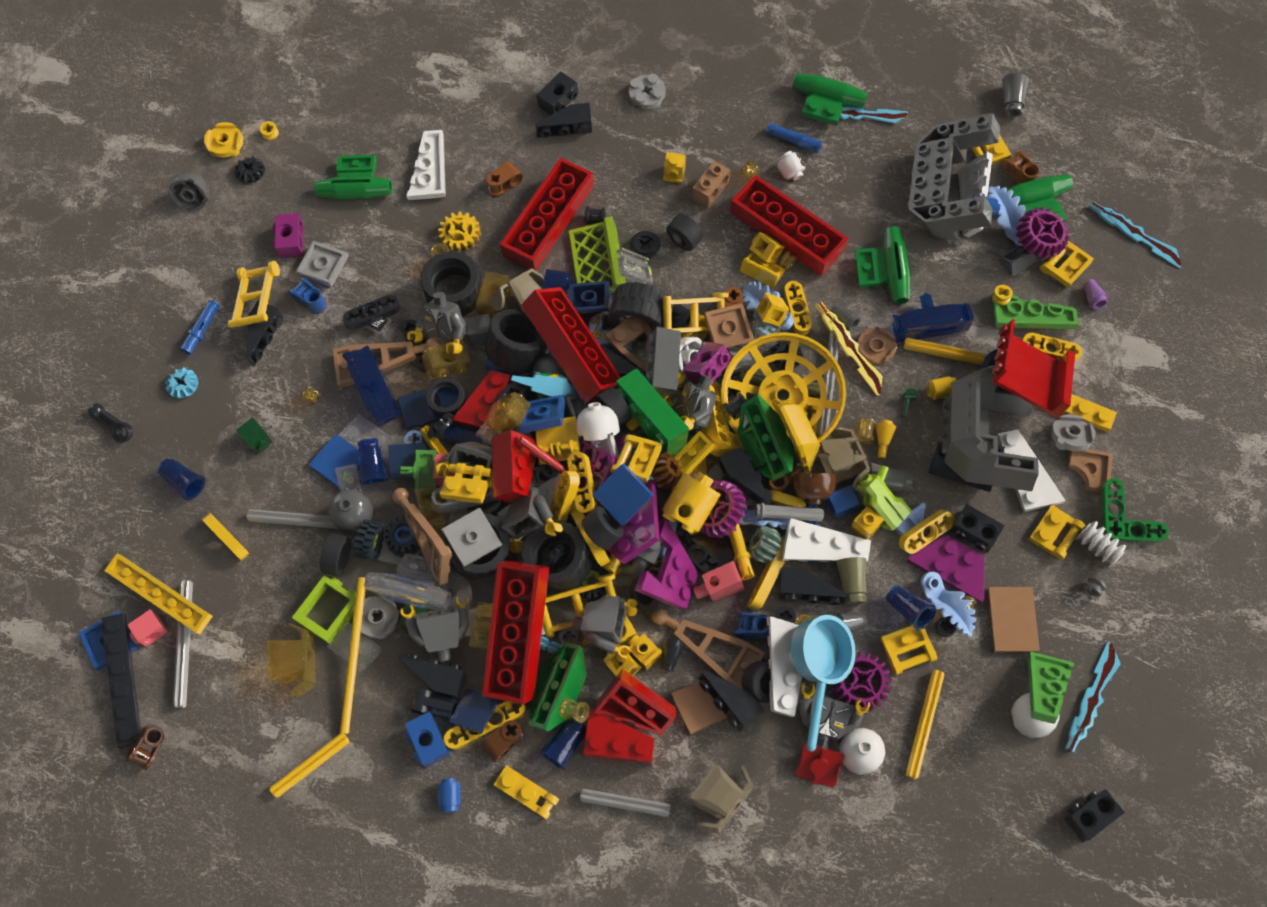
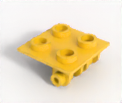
[535,416,580,465]

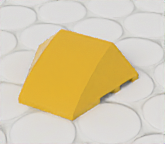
[771,399,820,473]

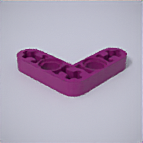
[578,439,617,507]

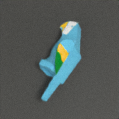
[511,371,579,397]

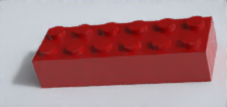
[500,157,594,271]
[730,174,849,276]
[521,287,621,404]
[482,561,549,704]

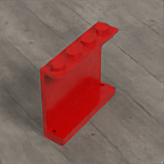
[992,319,1075,419]

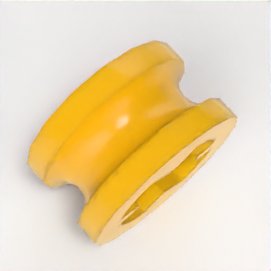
[260,121,279,140]
[993,285,1013,305]

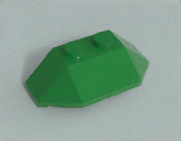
[738,395,795,481]
[527,642,587,731]

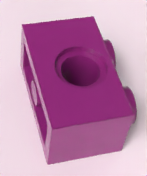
[272,213,304,258]
[683,342,732,384]

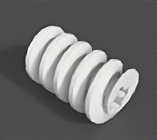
[1075,521,1126,568]

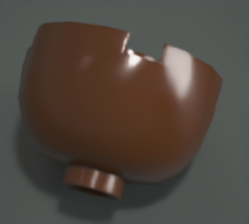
[793,473,836,504]

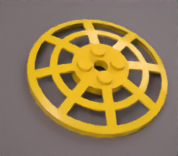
[721,332,846,454]

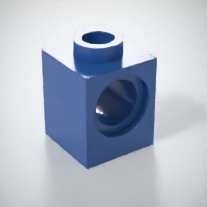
[826,486,861,520]

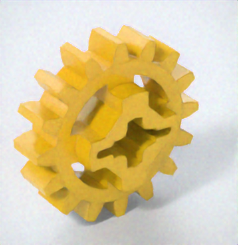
[438,211,481,252]

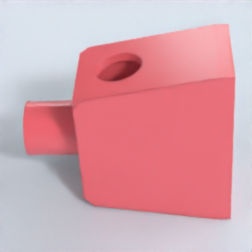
[693,561,745,601]

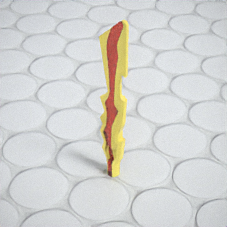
[815,302,883,396]

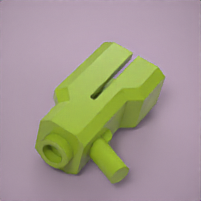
[857,465,911,531]

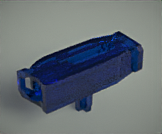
[892,293,974,343]
[342,345,403,427]

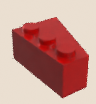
[452,370,512,438]
[492,430,537,503]
[594,669,676,735]
[584,708,655,765]

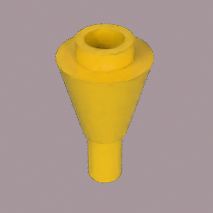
[876,420,896,459]

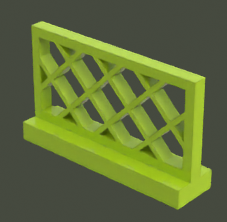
[569,216,626,293]

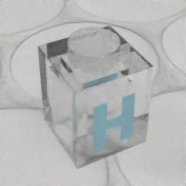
[750,317,782,351]

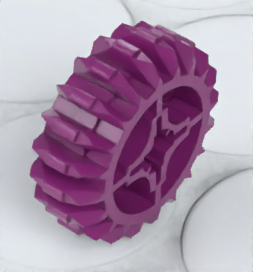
[1016,207,1070,260]
[700,480,747,538]
[831,651,892,711]

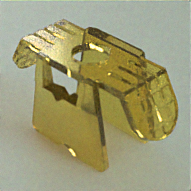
[267,623,316,697]

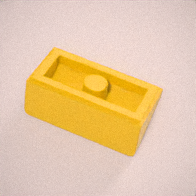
[740,252,785,288]

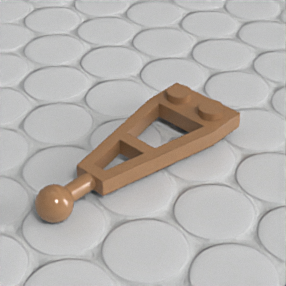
[605,316,681,396]
[333,338,442,388]
[392,488,452,585]
[651,608,765,689]

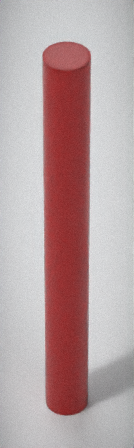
[518,436,586,489]

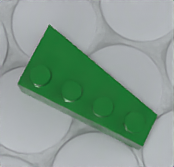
[616,368,689,456]

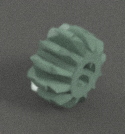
[747,526,782,564]

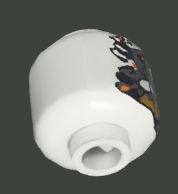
[777,151,806,181]

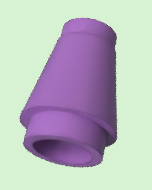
[1083,279,1108,309]

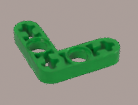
[1102,478,1169,542]

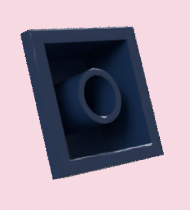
[569,281,612,315]

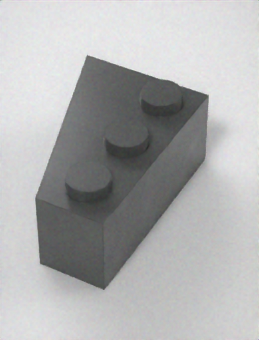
[645,327,681,396]

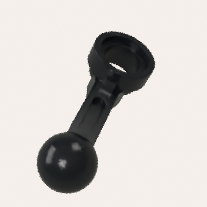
[88,403,133,443]

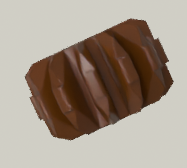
[651,452,683,490]

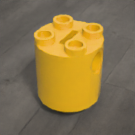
[662,472,721,533]

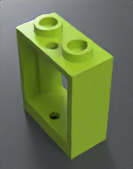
[292,575,356,646]

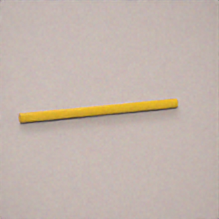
[340,577,367,734]

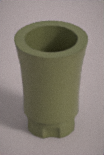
[836,557,867,605]

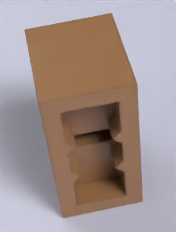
[692,161,730,209]

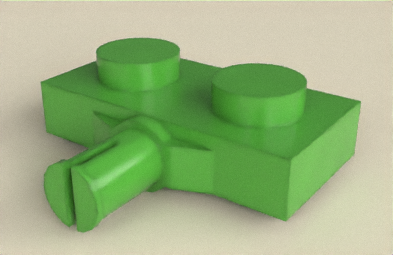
[400,450,437,492]

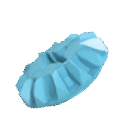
[165,367,198,398]

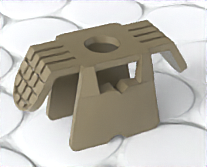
[491,269,545,313]
[819,427,870,490]
[691,764,753,833]

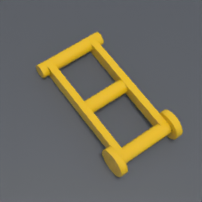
[228,261,280,328]
[663,292,729,332]
[543,573,616,638]

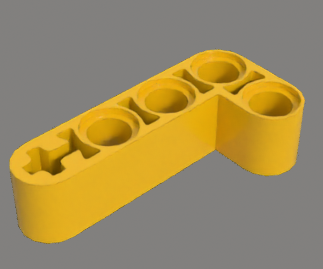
[700,380,745,457]

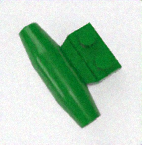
[792,73,868,126]
[314,154,392,200]
[1006,174,1073,223]
[855,226,910,305]

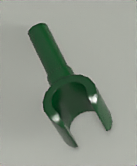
[901,389,916,417]

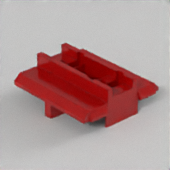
[796,743,844,788]

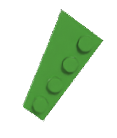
[992,291,1079,329]
[1027,651,1074,724]

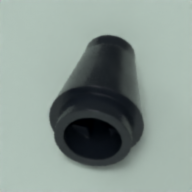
[661,638,684,672]

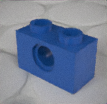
[404,712,451,768]

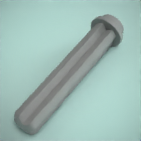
[755,502,824,521]

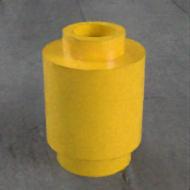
[926,376,957,400]

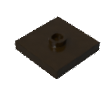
[694,519,752,565]

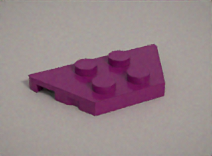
[907,535,984,604]

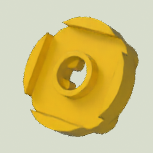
[204,122,243,158]

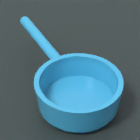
[790,615,855,752]

